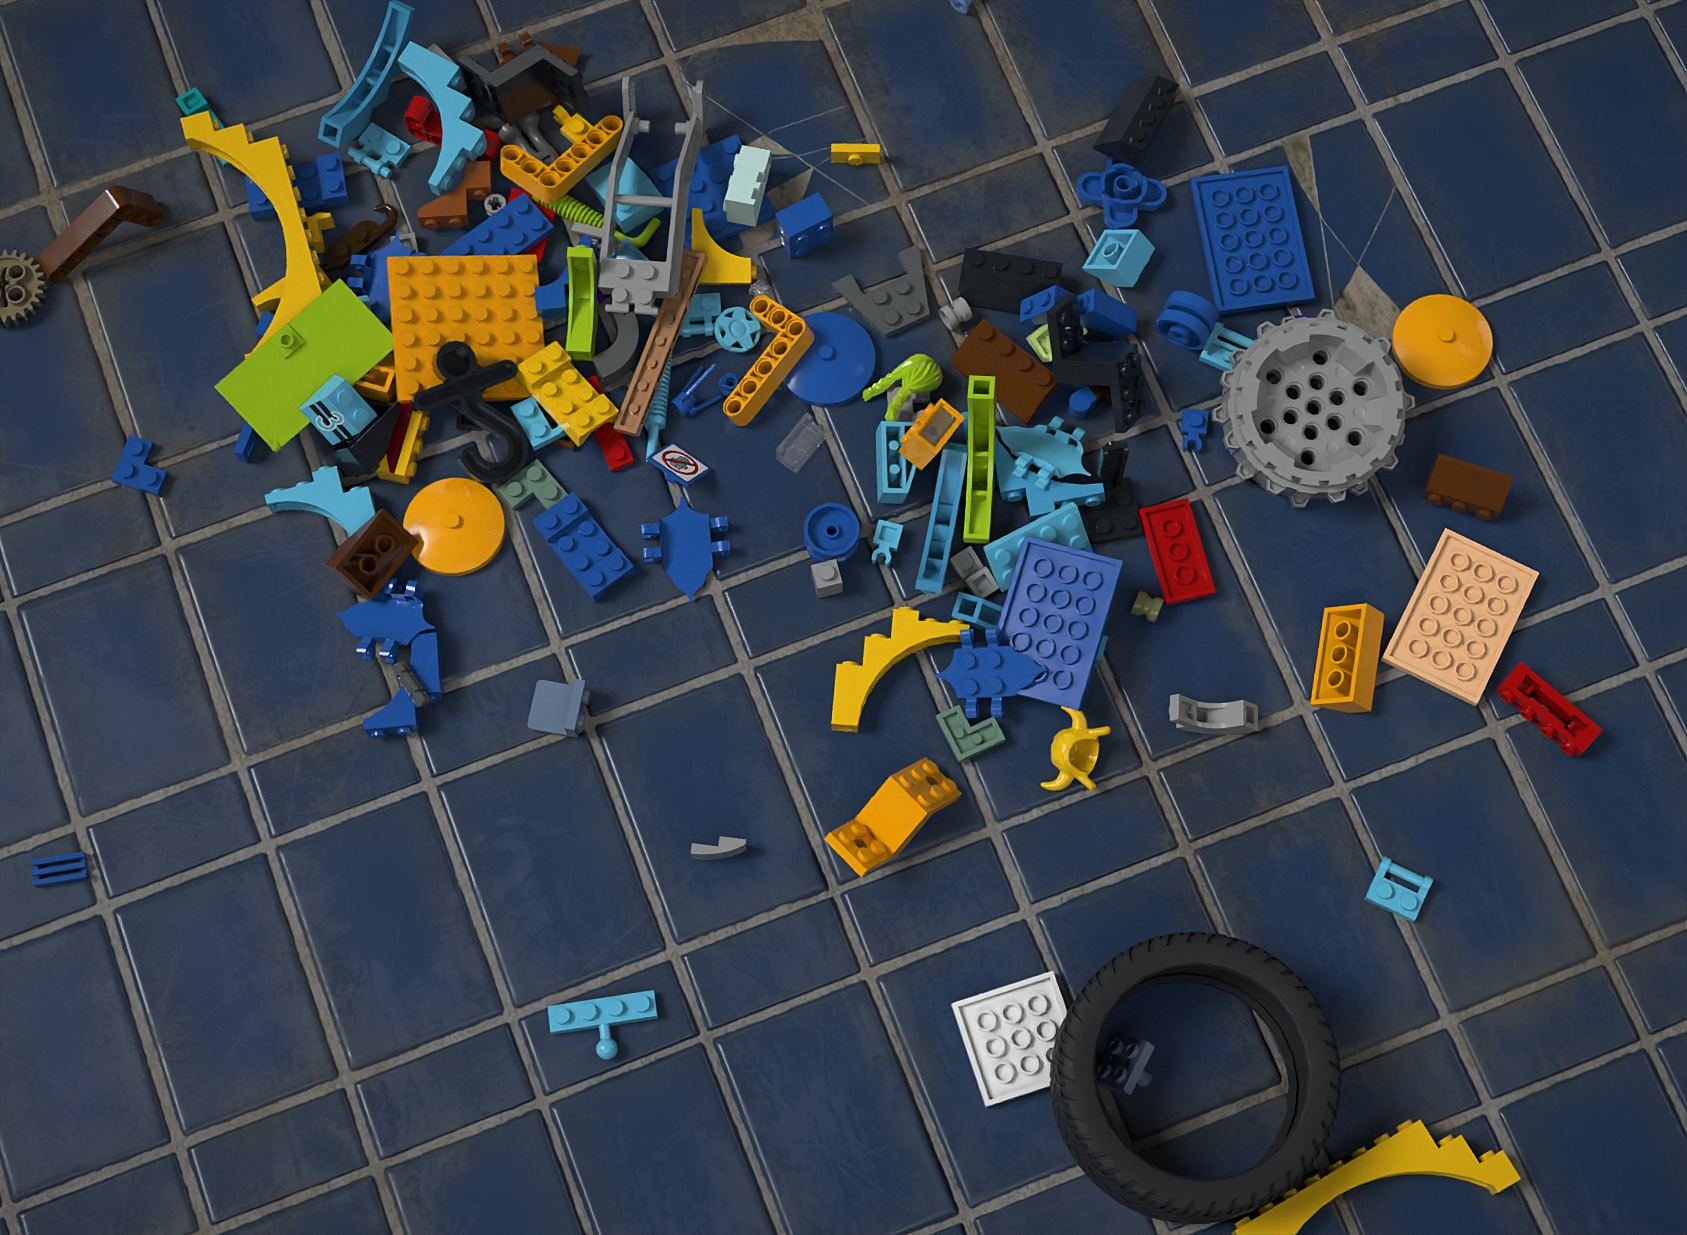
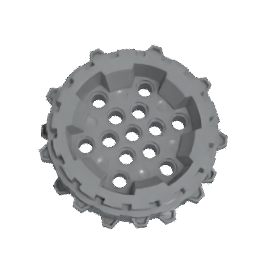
[1212,309,1415,508]

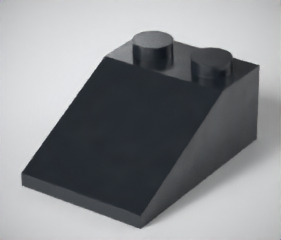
[326,401,402,477]

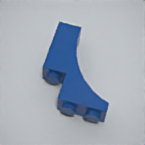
[1020,285,1137,339]
[363,632,444,739]

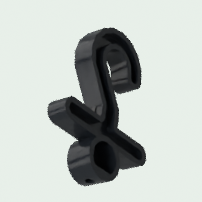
[410,341,529,485]

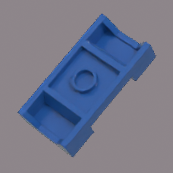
[245,152,350,221]
[532,491,635,603]

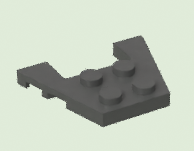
[832,244,930,338]

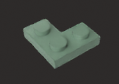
[497,459,568,510]
[936,705,1005,763]

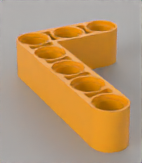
[500,115,623,203]
[723,295,814,426]

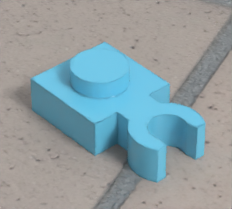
[872,519,903,567]

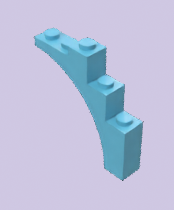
[397,41,487,196]

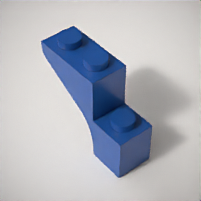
[534,235,599,319]

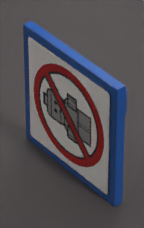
[646,442,712,488]

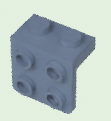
[527,679,591,738]

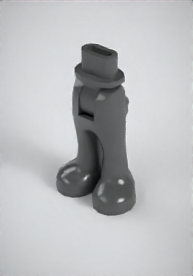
[498,111,560,167]

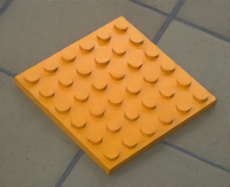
[386,255,545,403]

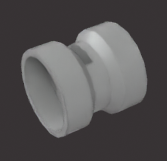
[939,297,973,330]

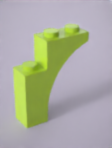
[566,245,599,361]

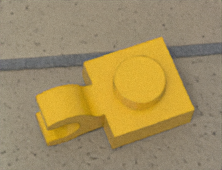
[552,105,593,144]

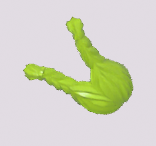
[862,354,943,422]

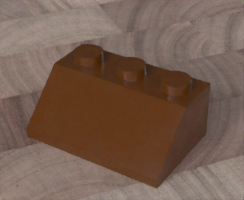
[1421,453,1514,521]

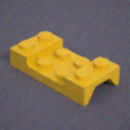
[516,341,619,447]

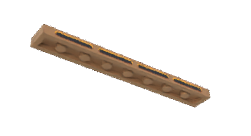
[613,249,708,437]

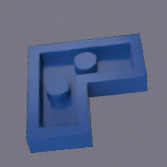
[110,435,169,497]

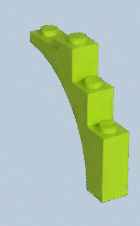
[963,375,997,544]

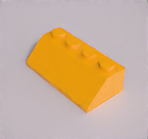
[1310,603,1385,713]

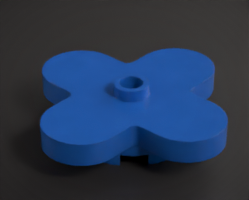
[1076,157,1167,230]

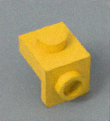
[307,212,335,254]

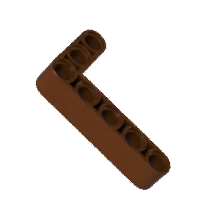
[37,185,165,282]

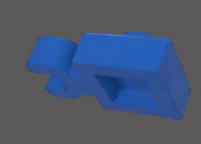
[1180,408,1208,453]

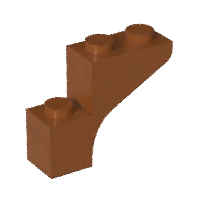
[418,160,494,230]

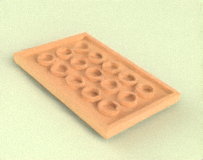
[1381,528,1539,706]

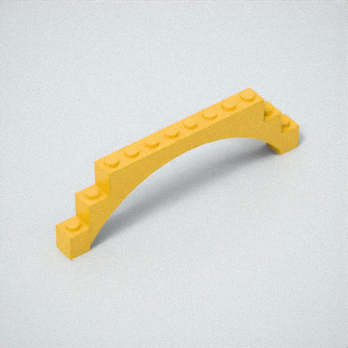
[180,111,326,359]
[1231,1119,1521,1235]

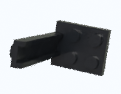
[1084,441,1143,545]

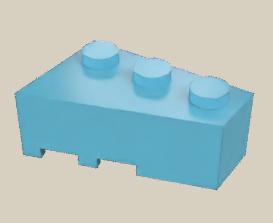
[876,421,916,504]

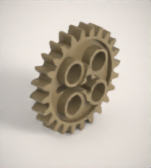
[0,249,48,327]

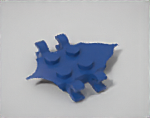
[347,231,428,327]
[641,496,731,601]
[335,577,435,664]
[934,627,1047,718]

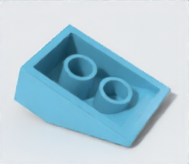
[584,157,664,234]

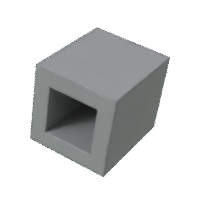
[811,559,843,598]

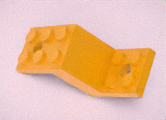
[824,757,962,877]

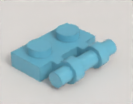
[348,123,412,179]
[678,293,723,338]

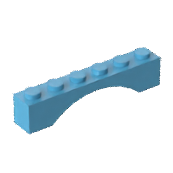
[951,592,1108,666]

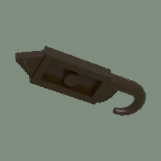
[321,203,398,272]

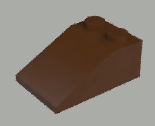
[324,509,419,601]

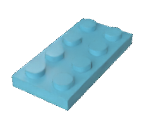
[983,502,1091,592]

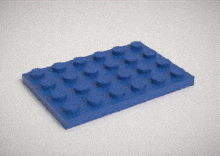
[1190,166,1315,315]
[998,536,1125,711]

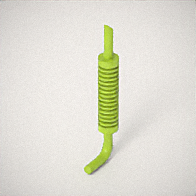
[532,193,661,248]

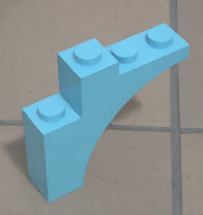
[265,466,377,536]

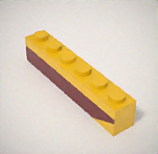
[376,397,430,484]

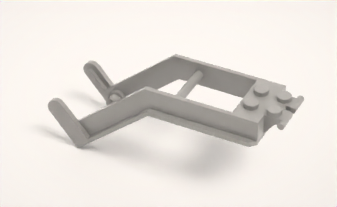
[597,76,706,315]

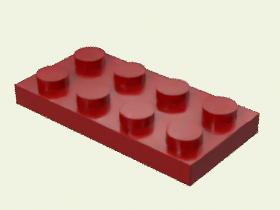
[1138,498,1216,606]

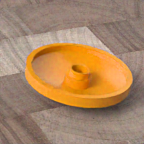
[1391,294,1493,390]
[403,478,506,576]

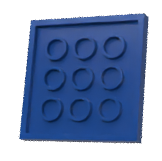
[648,134,776,251]

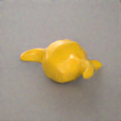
[1040,706,1111,791]

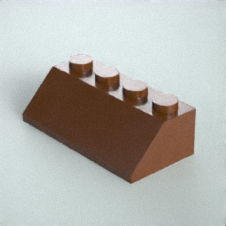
[950,318,1059,425]

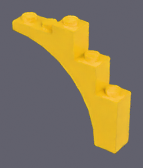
[831,606,970,733]

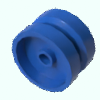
[1155,291,1219,350]
[804,502,860,566]

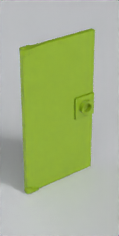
[214,278,393,453]

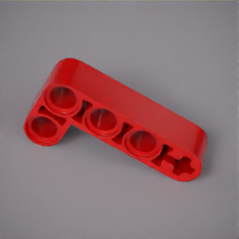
[404,96,503,163]

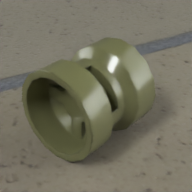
[1131,590,1164,623]

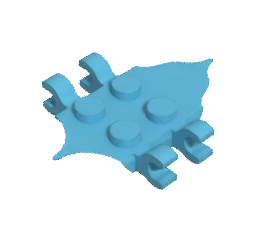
[995,416,1091,490]

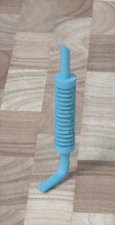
[643,305,673,462]

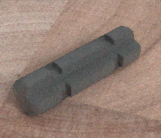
[392,661,430,708]

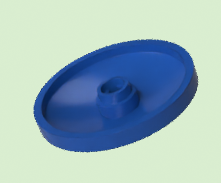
[782,312,876,407]

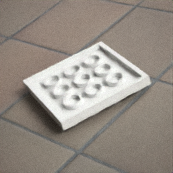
[951,971,1067,1108]

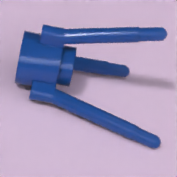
[671,363,723,416]

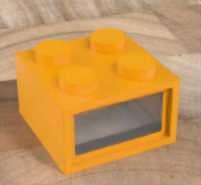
[898,398,965,470]

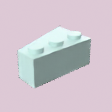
[723,145,772,227]

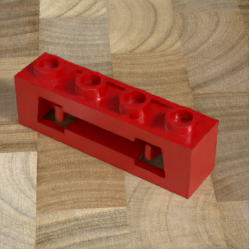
[1496,661,1602,759]

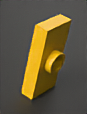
[831,144,880,165]

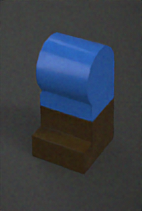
[1068,385,1112,419]

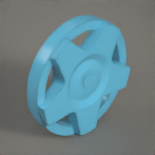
[714,307,761,353]

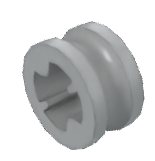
[484,194,507,217]

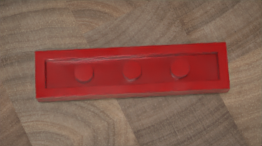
[586,375,635,473]

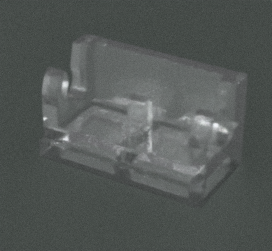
[776,412,827,474]

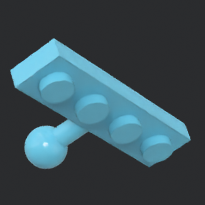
[547,990,658,1060]

